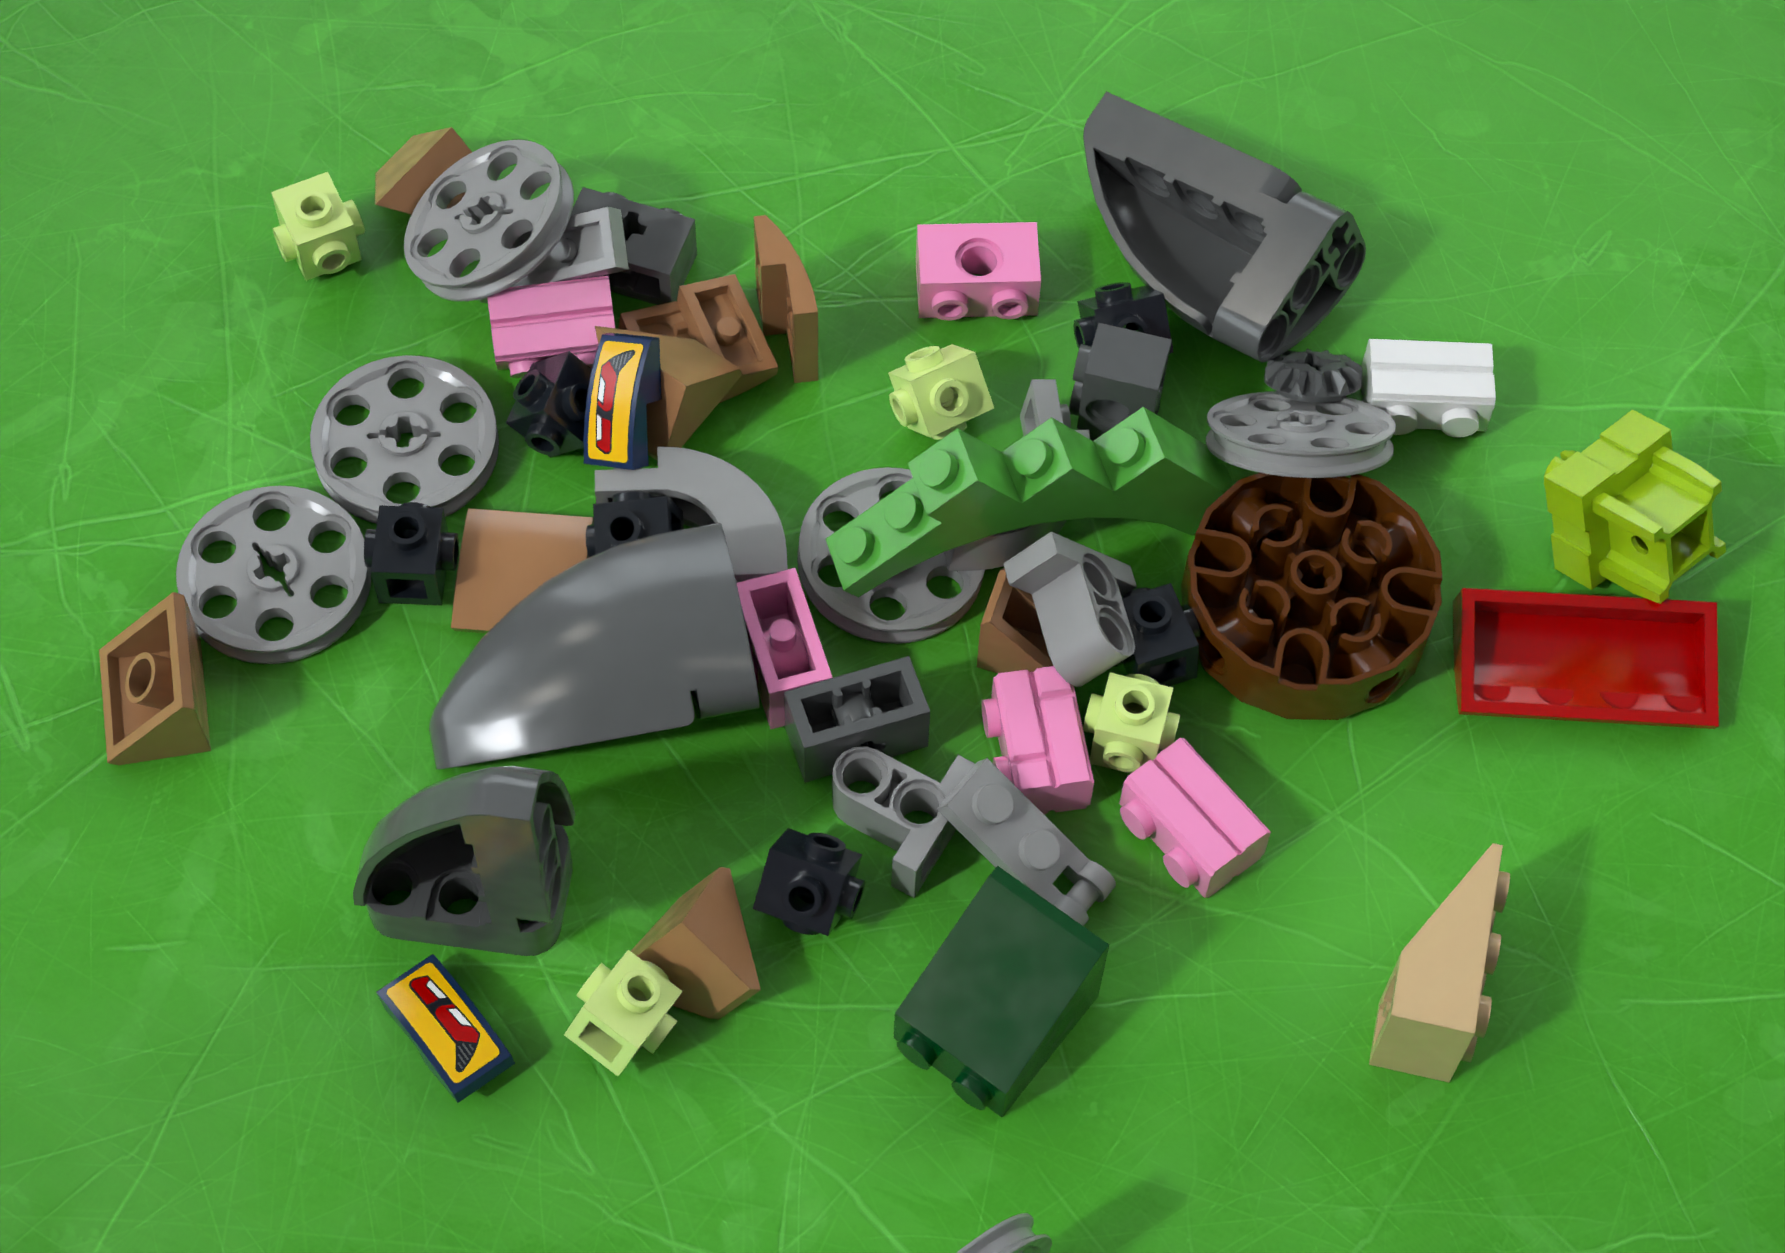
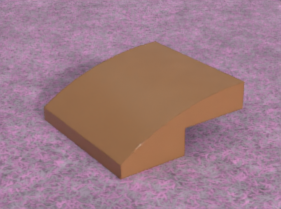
[753,215,818,383]
[618,274,778,404]
[451,508,594,633]

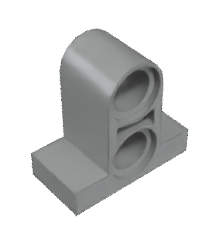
[1003,531,1137,687]
[832,746,975,898]

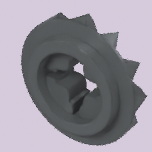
[1264,349,1362,403]

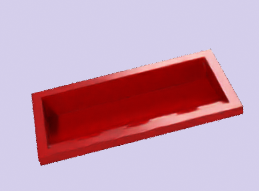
[1453,588,1719,729]

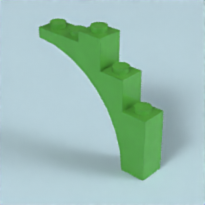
[826,407,1234,597]

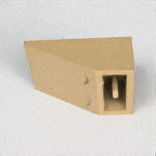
[1369,843,1510,1082]

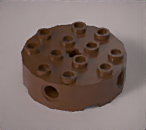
[1181,473,1443,720]

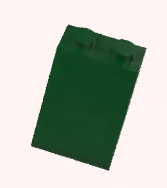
[894,866,1109,1117]

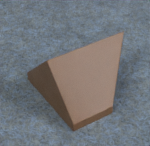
[375,127,472,215]
[595,326,743,461]
[977,568,1054,673]
[631,867,761,1019]

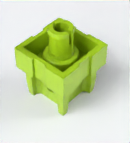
[1544,409,1726,604]

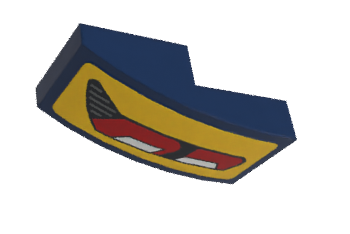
[583,333,662,470]
[376,954,515,1103]

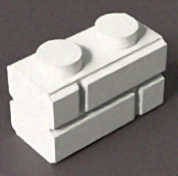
[1361,339,1496,437]

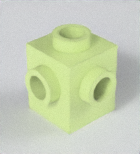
[271,172,365,281]
[888,344,994,440]
[1083,672,1181,774]
[564,950,683,1076]

